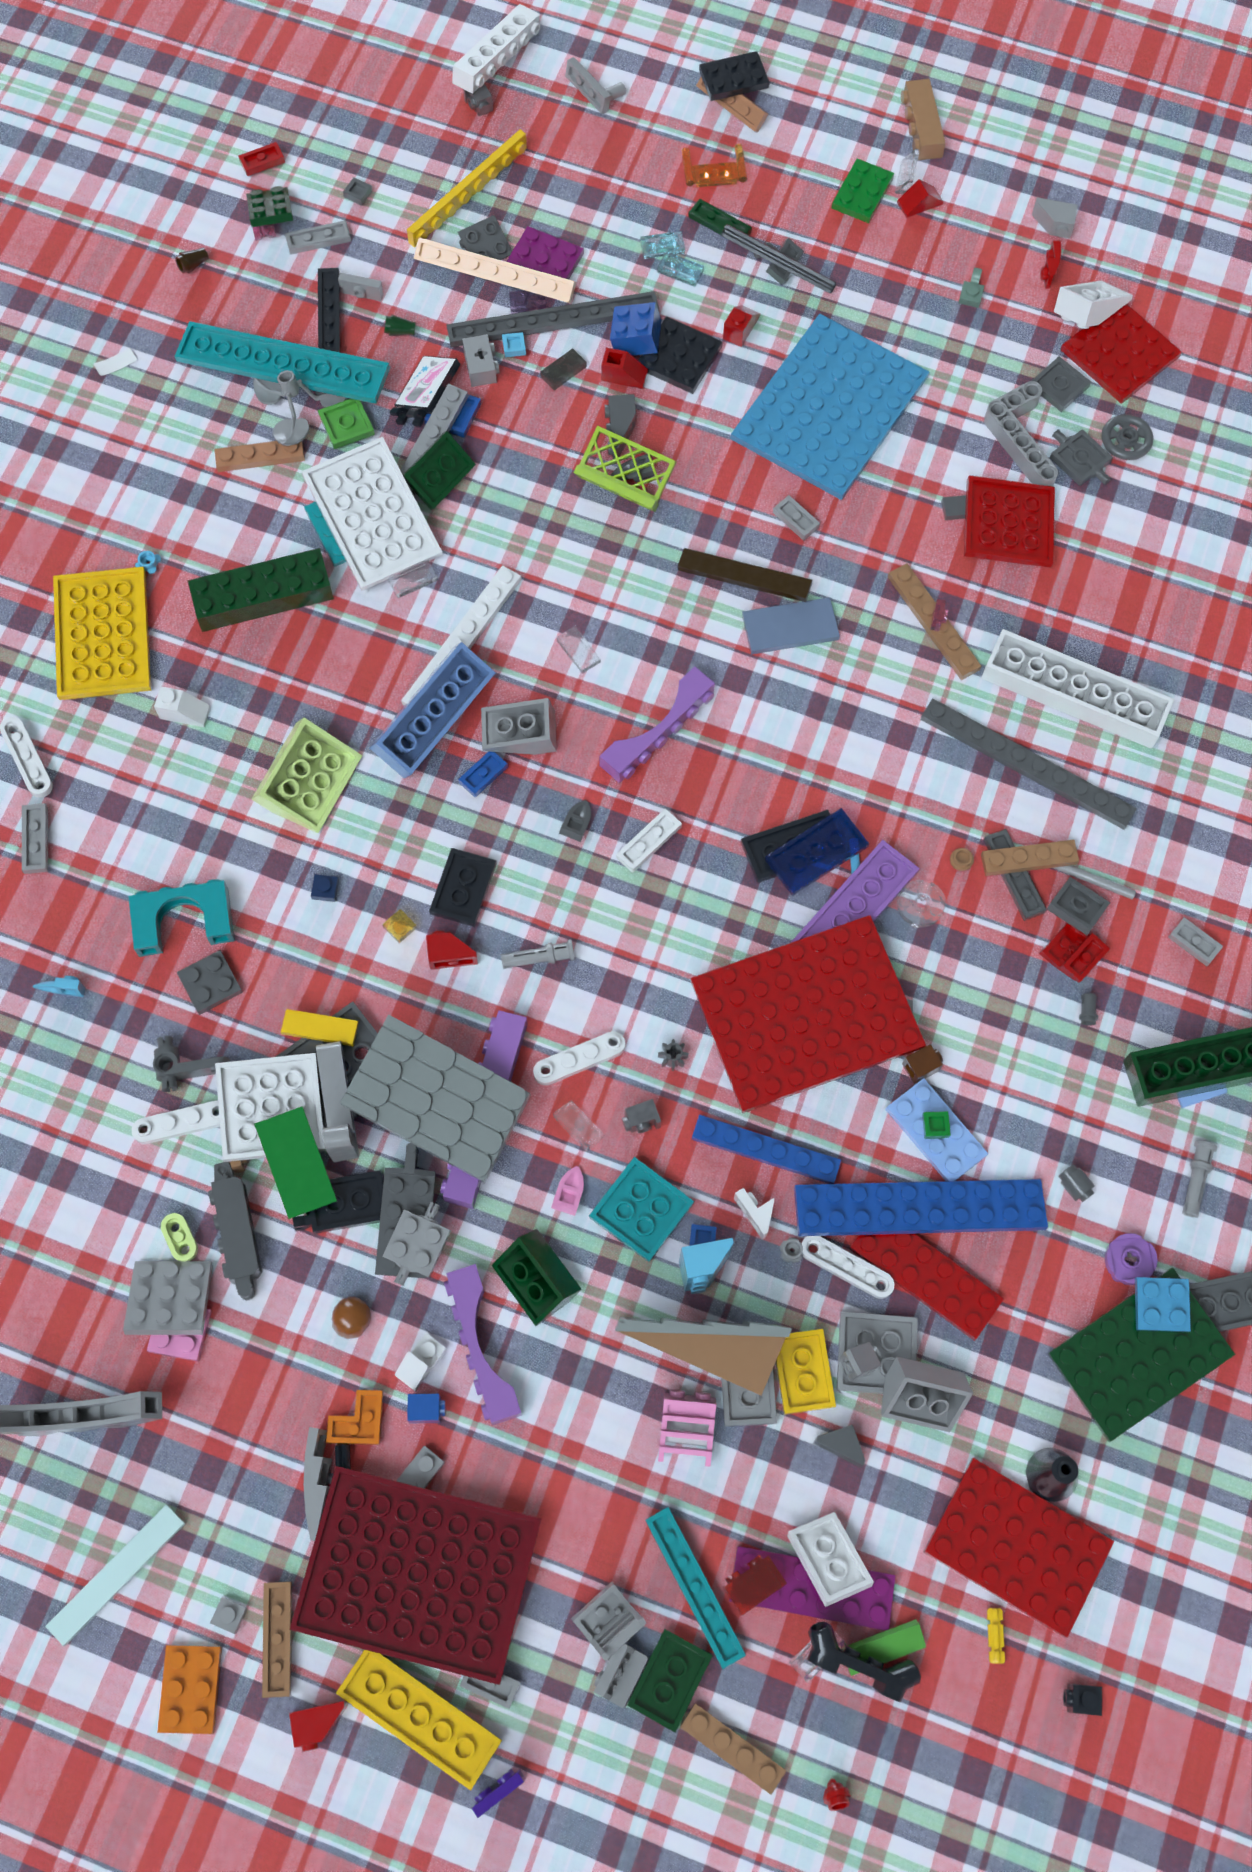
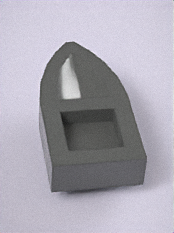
[610,454,655,482]
[559,800,591,842]

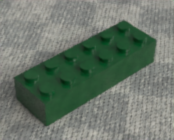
[187,548,334,632]
[1123,1027,1252,1107]

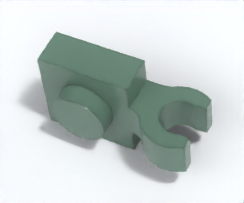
[958,267,984,308]

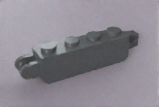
[208,1162,262,1301]

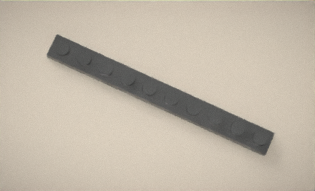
[446,291,659,347]
[920,698,1137,830]

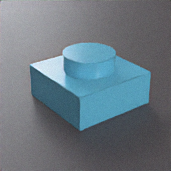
[502,332,526,357]

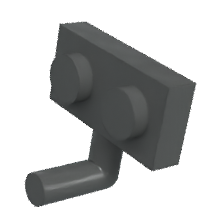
[754,238,804,285]

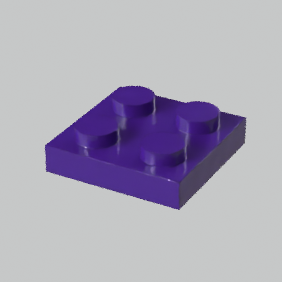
[471,1769,526,1818]

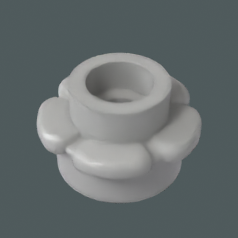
[780,1238,803,1263]

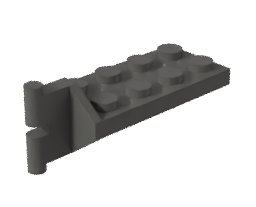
[375,1143,436,1279]

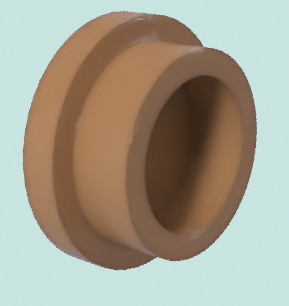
[950,848,974,871]

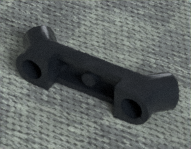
[807,1622,921,1703]

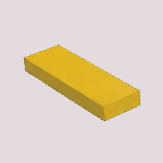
[281,1009,359,1046]

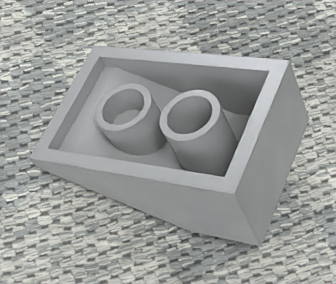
[481,698,557,755]

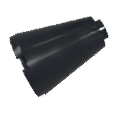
[1025,1448,1079,1502]

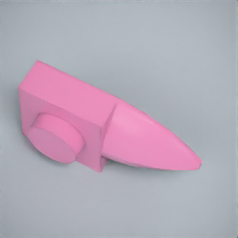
[551,1166,584,1216]

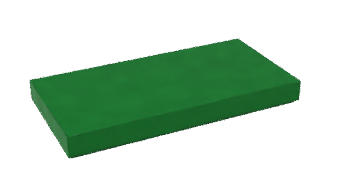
[254,1106,337,1219]

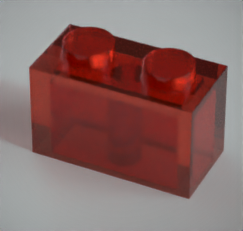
[723,1555,787,1616]

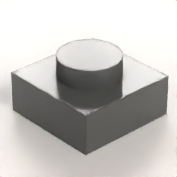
[343,177,372,206]

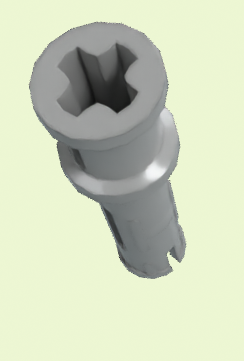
[501,939,575,969]
[1182,1141,1217,1218]

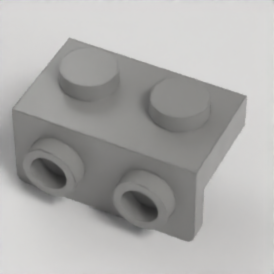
[594,1644,649,1708]

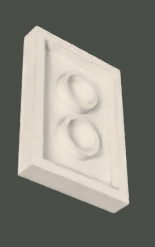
[787,1512,874,1607]

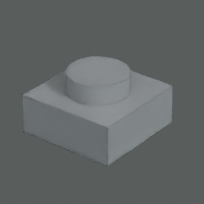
[210,1597,248,1634]

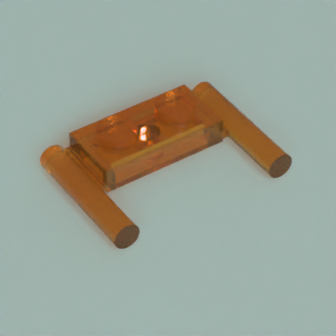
[681,144,747,187]

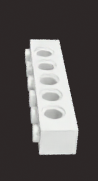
[452,4,540,94]

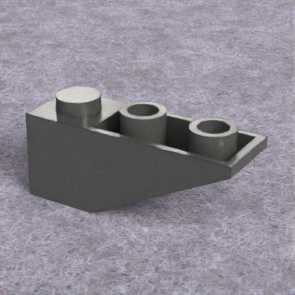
[604,394,636,464]

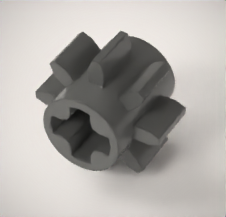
[658,1039,689,1071]

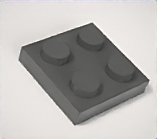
[1032,356,1091,412]
[1047,877,1110,935]
[177,950,243,1015]

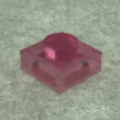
[930,599,948,631]

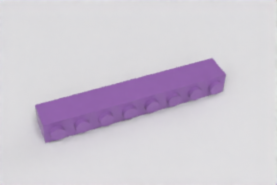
[440,1010,528,1209]

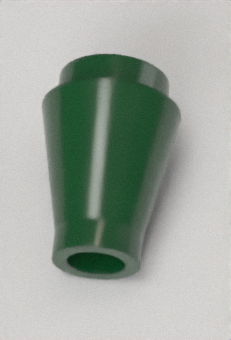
[384,314,416,336]

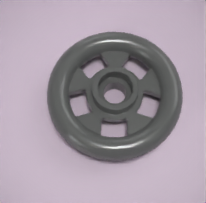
[1101,414,1154,460]

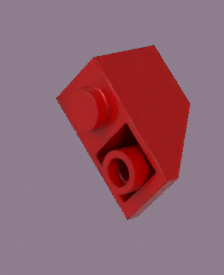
[601,347,648,389]

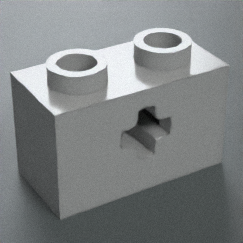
[462,334,500,387]

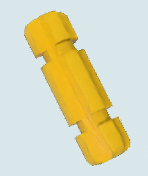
[987,1608,1005,1664]

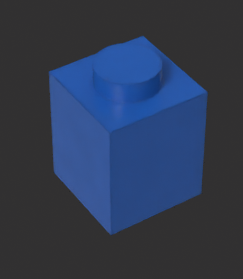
[407,1394,446,1424]

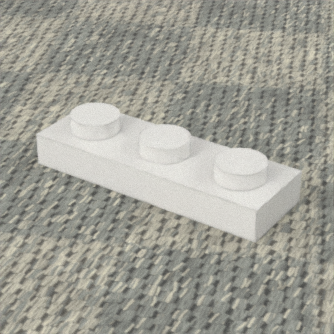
[616,808,682,873]

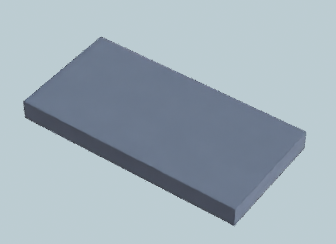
[742,597,840,655]

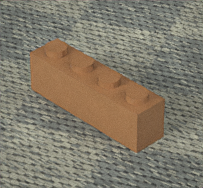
[901,79,946,160]

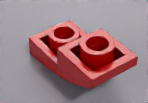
[1040,240,1061,289]

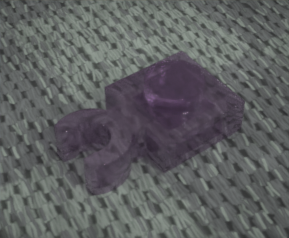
[509,290,546,314]

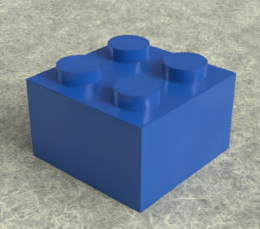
[610,302,662,356]

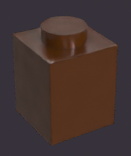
[902,1044,943,1085]

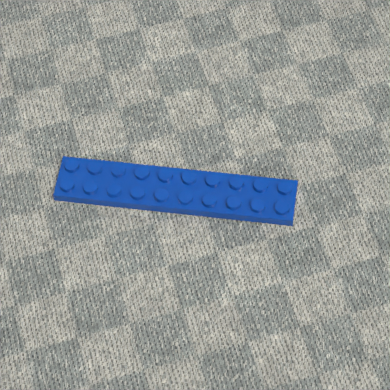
[794,1179,1048,1236]

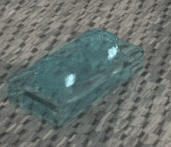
[640,231,685,259]
[657,251,704,287]

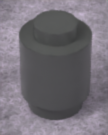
[1058,1164,1095,1202]

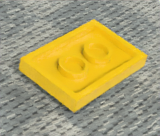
[776,1329,836,1415]

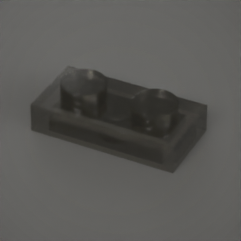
[540,348,587,390]

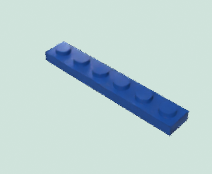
[691,1115,841,1184]

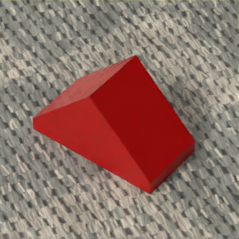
[897,179,943,218]

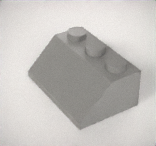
[881,1356,973,1432]

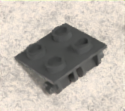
[457,215,512,260]

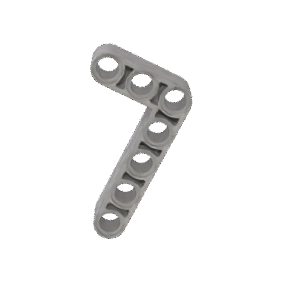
[984,381,1058,487]
[316,1041,359,1162]

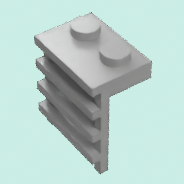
[571,1582,646,1661]

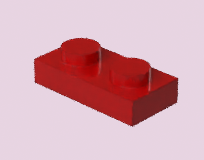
[238,142,285,176]

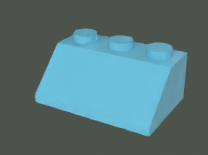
[679,1238,734,1294]

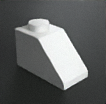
[154,686,210,727]

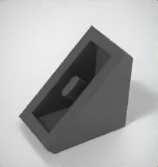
[813,1425,865,1468]

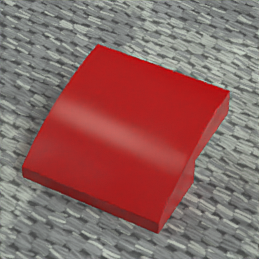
[1039,923,1110,983]

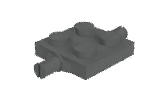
[1050,429,1113,486]

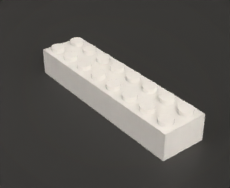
[981,629,1175,749]

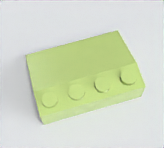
[251,718,362,833]

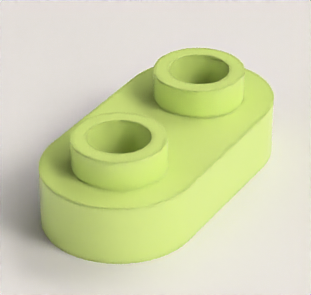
[161,1213,198,1262]

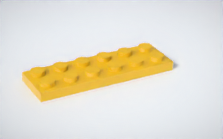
[336,1650,502,1791]

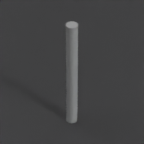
[1054,865,1136,900]

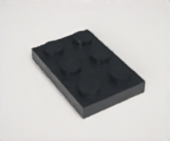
[699,51,770,101]
[429,848,497,927]

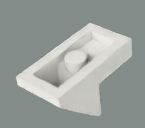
[734,1188,774,1239]
[395,1333,447,1391]

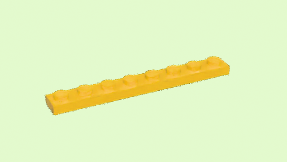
[407,129,527,248]

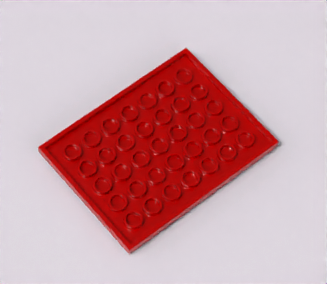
[690,915,926,1113]

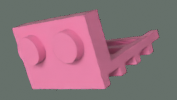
[658,1389,716,1467]

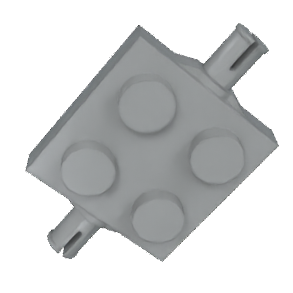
[382,1202,451,1286]

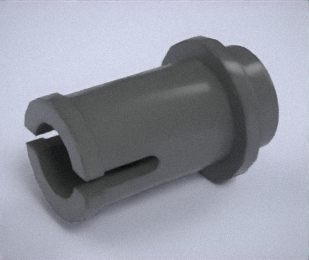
[1079,993,1098,1026]

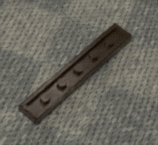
[677,548,812,602]

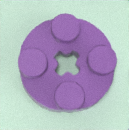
[1105,1233,1158,1285]

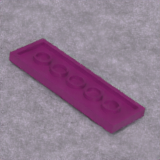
[729,1546,896,1631]

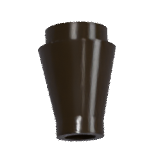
[175,248,209,273]

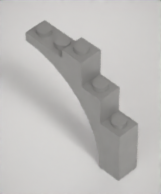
[0,1391,162,1436]

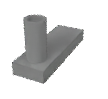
[565,57,626,114]

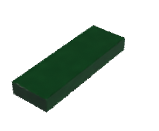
[688,199,752,246]

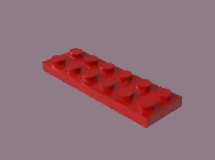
[850,1234,1004,1341]

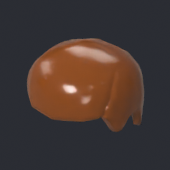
[331,1296,371,1339]

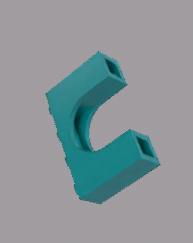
[128,879,235,957]

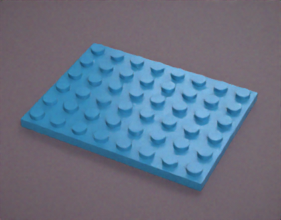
[730,313,929,500]

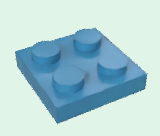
[1135,1277,1191,1332]

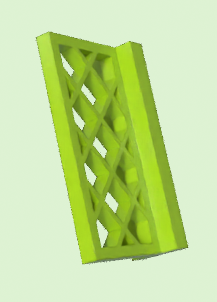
[573,426,677,512]

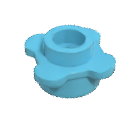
[135,551,161,574]

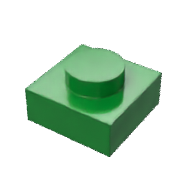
[922,1111,951,1139]

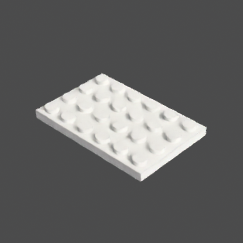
[302,437,442,591]

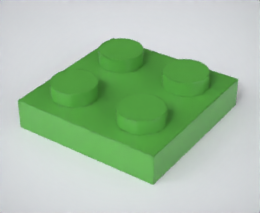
[318,399,375,449]

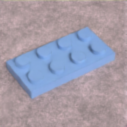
[885,1078,988,1181]

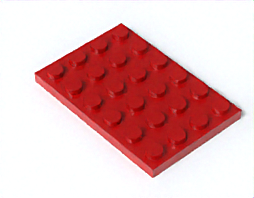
[923,1458,1114,1638]

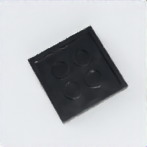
[638,316,723,394]

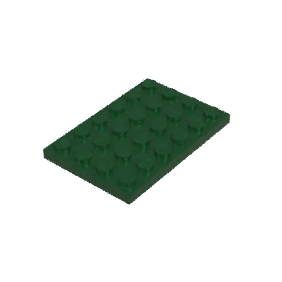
[1047,1268,1236,1442]

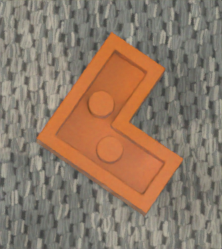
[326,1390,383,1445]

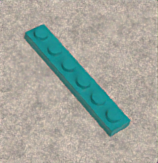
[645,1507,746,1669]

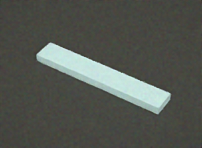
[45,1504,186,1646]

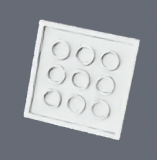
[215,1053,325,1162]

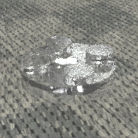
[897,880,946,928]

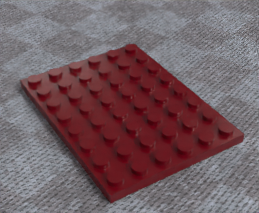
[289,1466,542,1685]

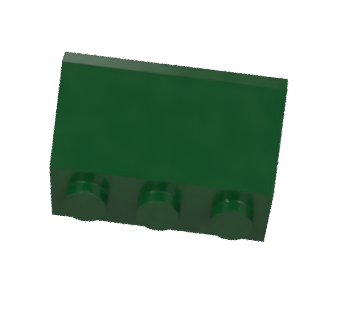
[491,1229,582,1326]

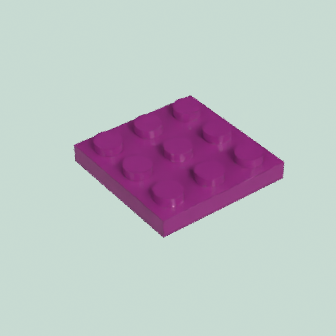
[506,226,584,300]

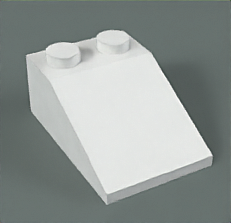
[1054,281,1133,329]

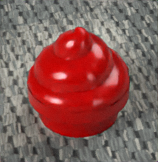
[823,1778,851,1811]

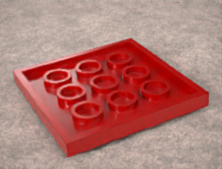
[1060,304,1182,404]
[964,475,1055,568]

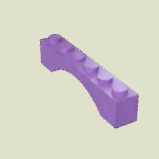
[599,666,715,783]
[444,1264,522,1426]

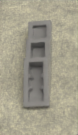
[303,1427,332,1541]

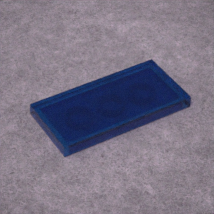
[765,808,869,896]

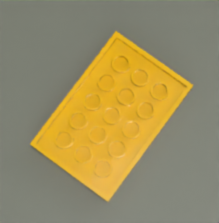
[53,567,151,700]

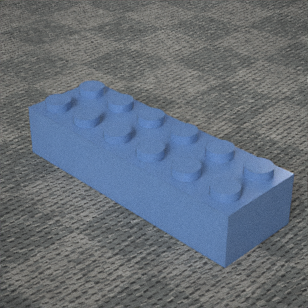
[369,642,496,779]

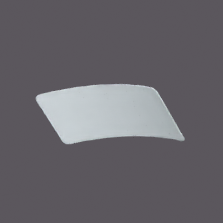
[93,348,137,376]

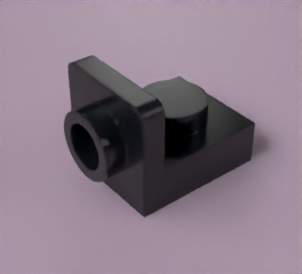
[1063,1684,1102,1716]

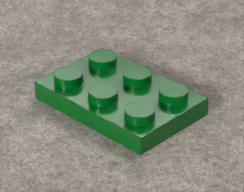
[831,158,894,223]

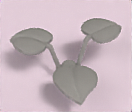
[253,370,347,446]

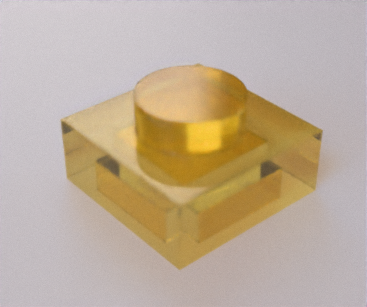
[382,909,417,943]

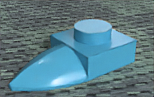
[33,976,85,997]

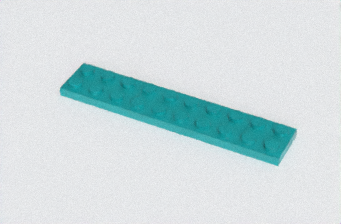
[174,321,390,404]

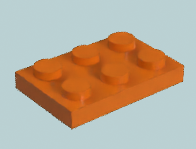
[157,1645,222,1734]

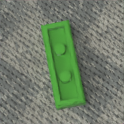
[842,1619,926,1676]

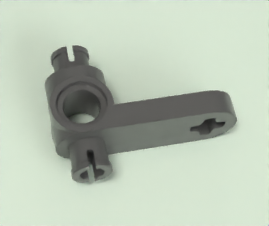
[153,1036,230,1092]

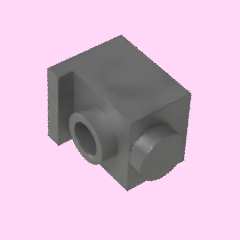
[463,84,493,116]
[622,1099,661,1133]

